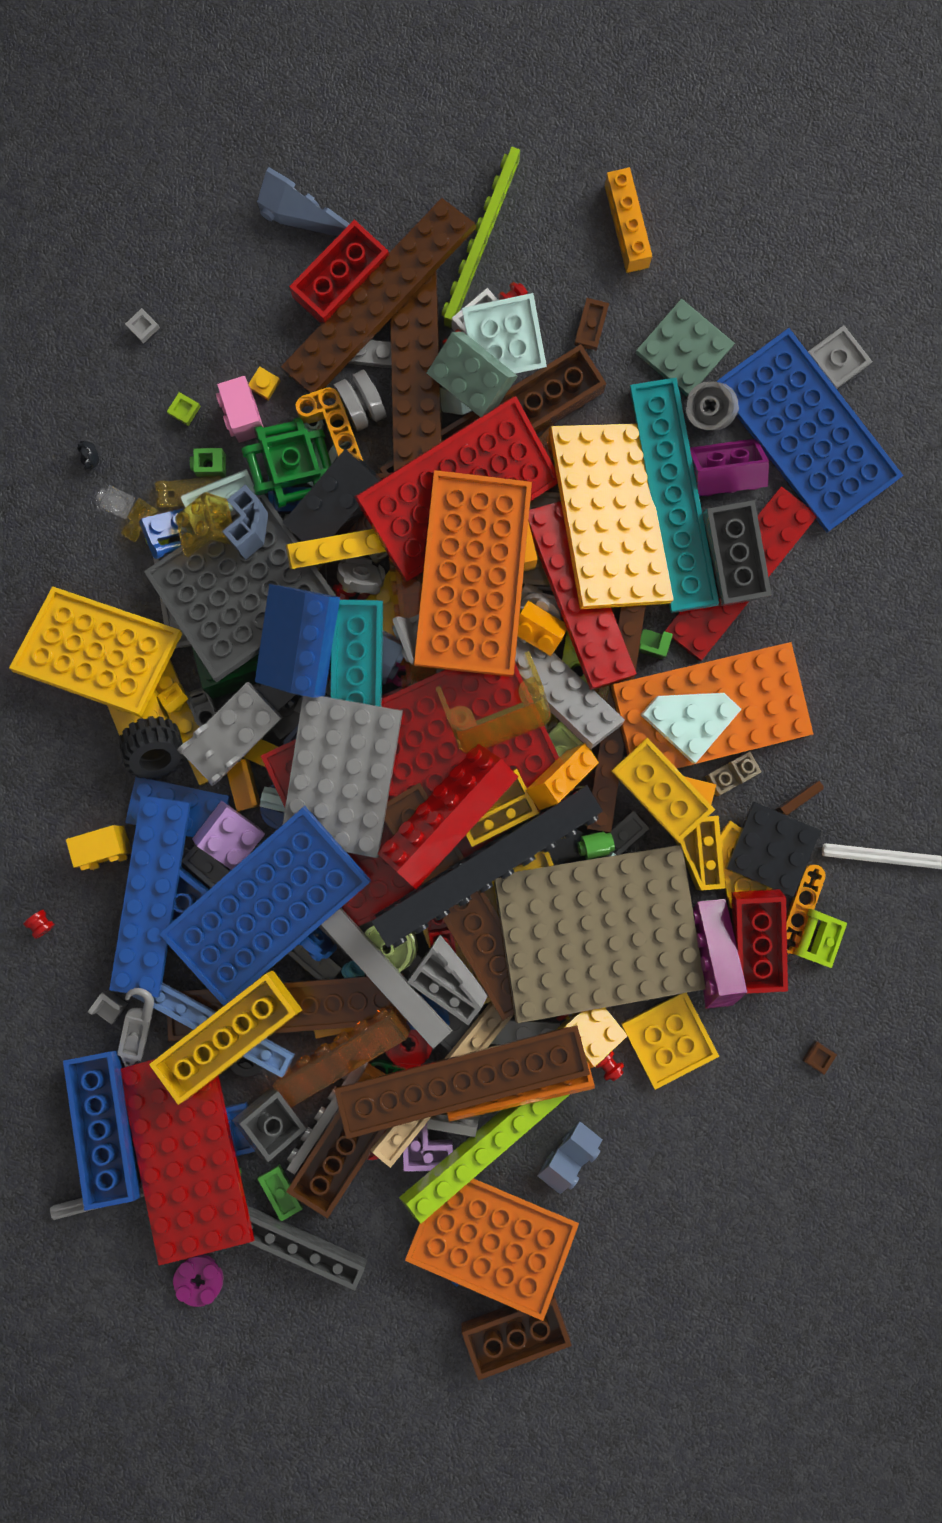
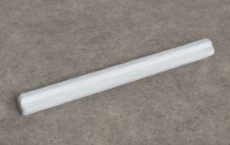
[822,843,942,869]

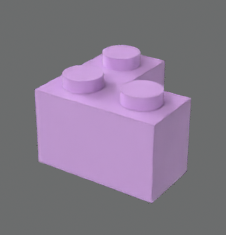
[403,1122,453,1171]

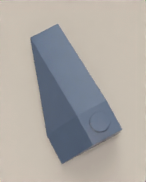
[257,167,349,236]

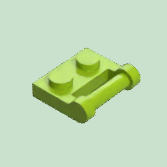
[793,909,847,968]

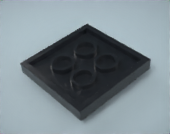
[725,802,821,897]

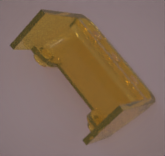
[436,651,551,754]

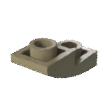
[705,752,762,797]

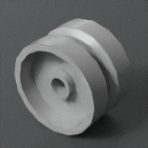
[333,369,387,432]

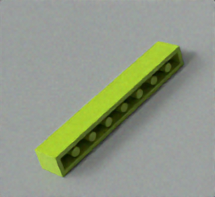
[399,1094,570,1224]

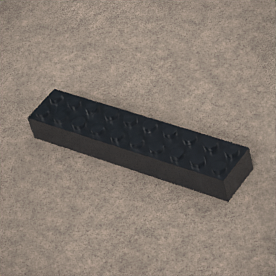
[370,786,603,948]

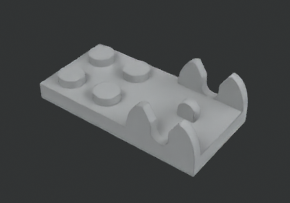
[177,682,283,786]

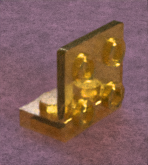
[176,492,232,557]

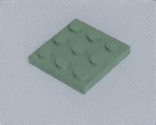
[635,299,735,397]

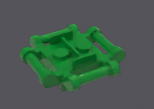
[241,417,332,508]

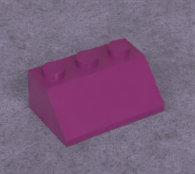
[690,439,769,496]

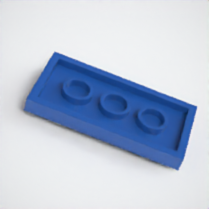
[125,777,230,837]

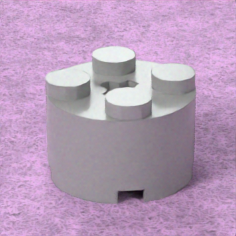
[686,381,739,430]

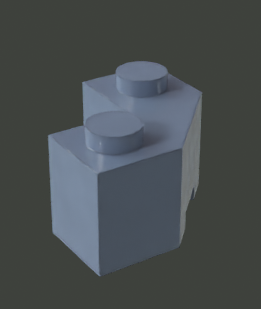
[222,485,268,560]
[382,630,404,684]
[537,1121,603,1194]

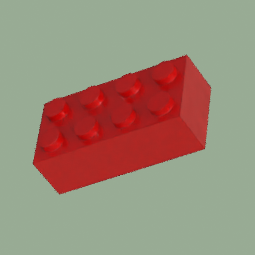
[289,219,389,324]
[731,889,788,994]

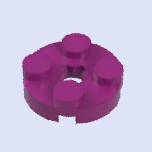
[173,1255,224,1307]

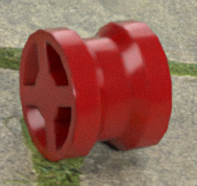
[23,909,55,939]

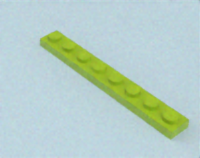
[442,147,520,328]

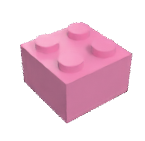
[216,376,264,443]

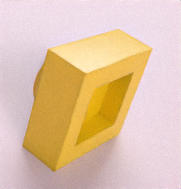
[249,366,280,401]
[157,682,188,714]

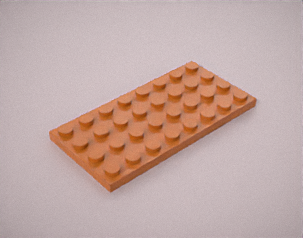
[414,470,532,677]
[611,642,813,768]

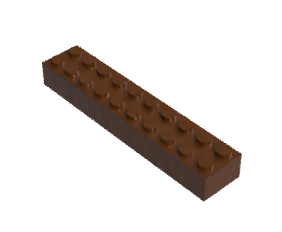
[380,344,607,473]

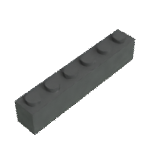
[247,1206,367,1291]

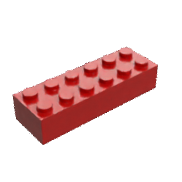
[377,743,518,889]

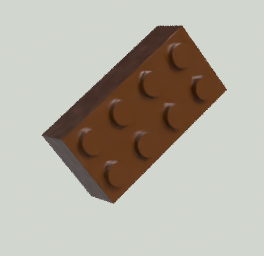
[462,1293,572,1380]

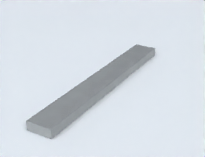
[321,908,452,1048]

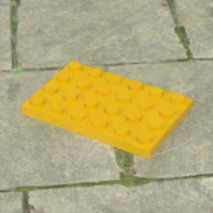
[9,586,182,717]

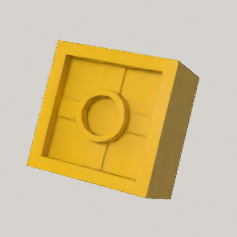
[66,825,132,870]

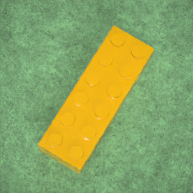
[149,971,302,1105]

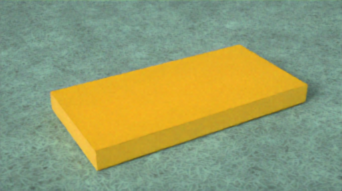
[611,738,715,843]

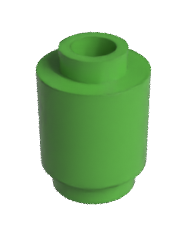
[577,831,615,860]

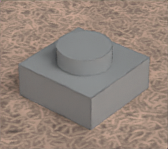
[125,308,160,343]

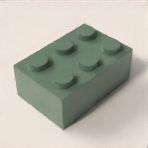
[427,332,518,417]

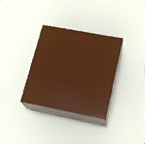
[802,1041,837,1075]

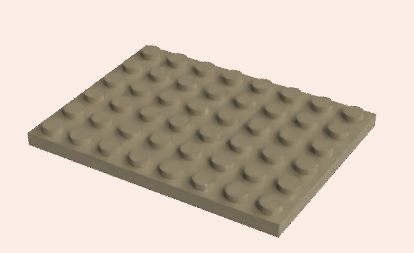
[494,845,706,1023]

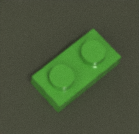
[257,1164,303,1221]

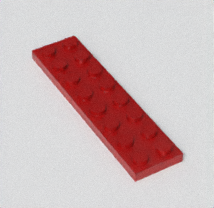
[665,486,817,662]
[528,501,637,690]

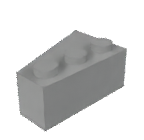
[407,935,488,1025]

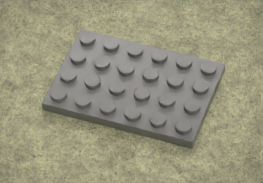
[283,696,403,858]

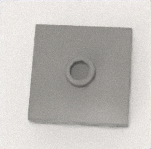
[808,325,872,389]

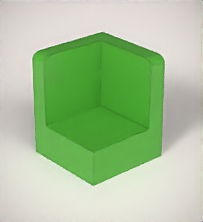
[639,629,673,660]

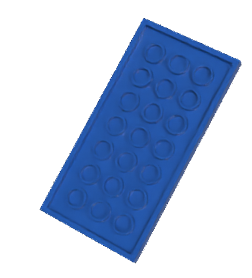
[716,328,904,533]
[159,806,371,1006]

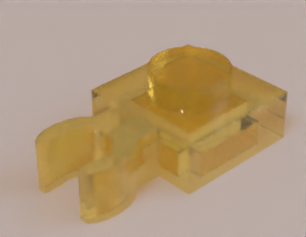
[121,498,158,542]

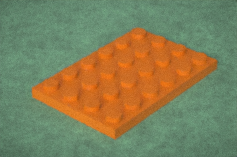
[405,1178,579,1321]

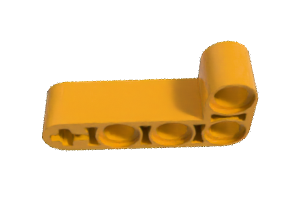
[296,387,363,461]

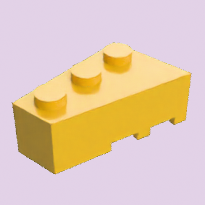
[466,768,539,847]
[675,816,725,890]

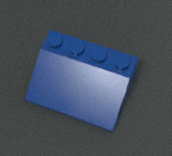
[255,584,340,698]

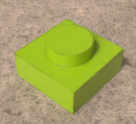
[167,392,201,426]

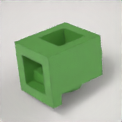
[190,448,226,478]

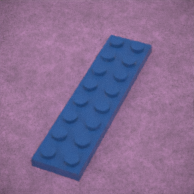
[109,796,191,998]

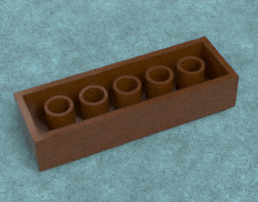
[286,1063,386,1219]

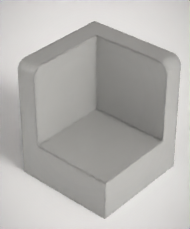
[88,990,128,1025]

